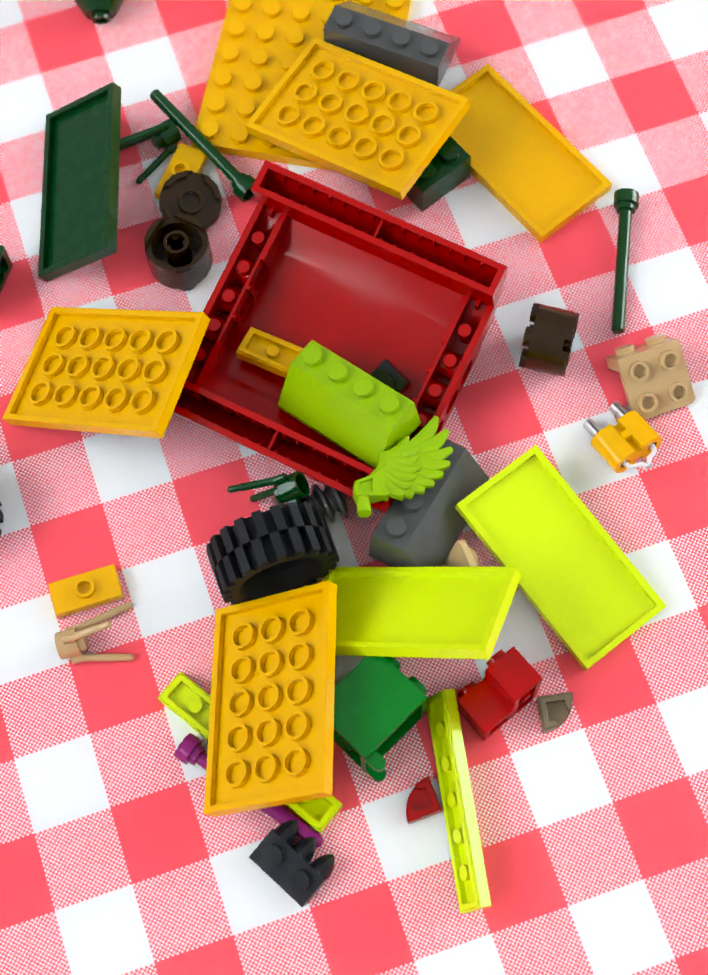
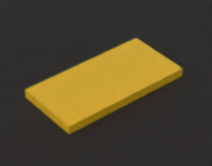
[450,64,612,243]

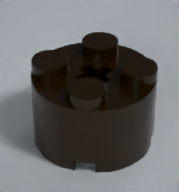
[144,214,212,291]
[519,302,579,377]

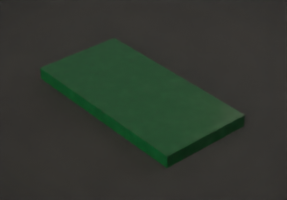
[38,82,121,282]

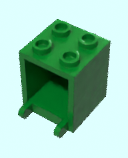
[333,656,427,782]

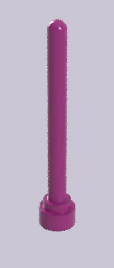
[174,733,323,848]

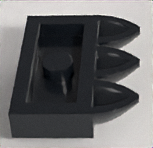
[249,820,335,907]

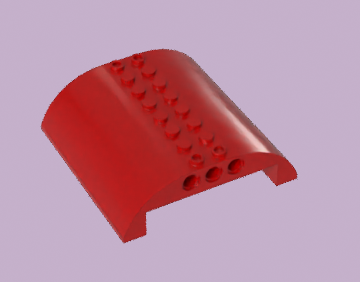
[174,160,508,513]

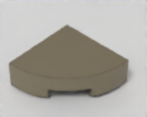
[536,692,573,734]

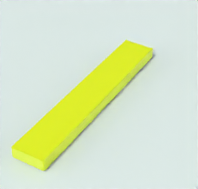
[158,671,343,834]
[427,689,491,914]

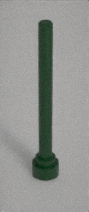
[150,89,255,202]
[611,188,639,334]

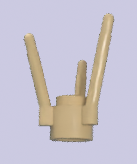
[54,602,135,664]

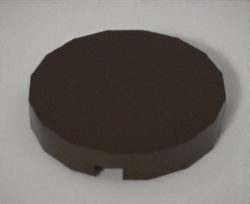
[159,171,222,231]

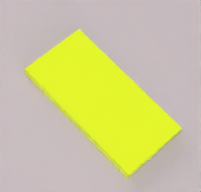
[455,445,666,671]
[321,566,521,660]

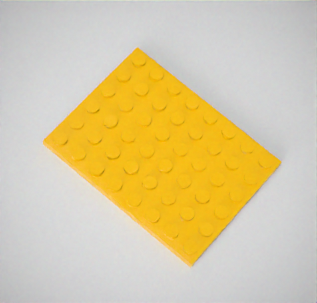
[191,0,412,171]

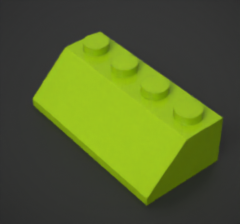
[277,340,421,469]

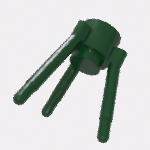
[120,118,182,184]
[227,471,310,507]

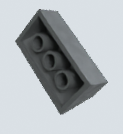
[323,1,460,87]
[369,434,489,567]

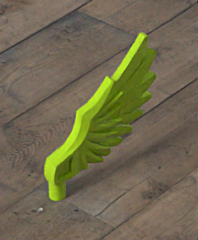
[353,415,453,518]

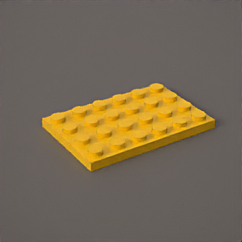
[245,37,471,200]
[2,307,211,439]
[204,580,337,817]

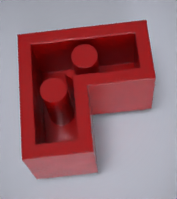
[457,646,543,741]

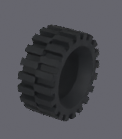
[206,502,340,605]

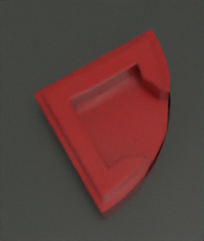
[406,776,442,824]

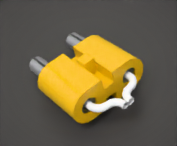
[583,401,662,473]

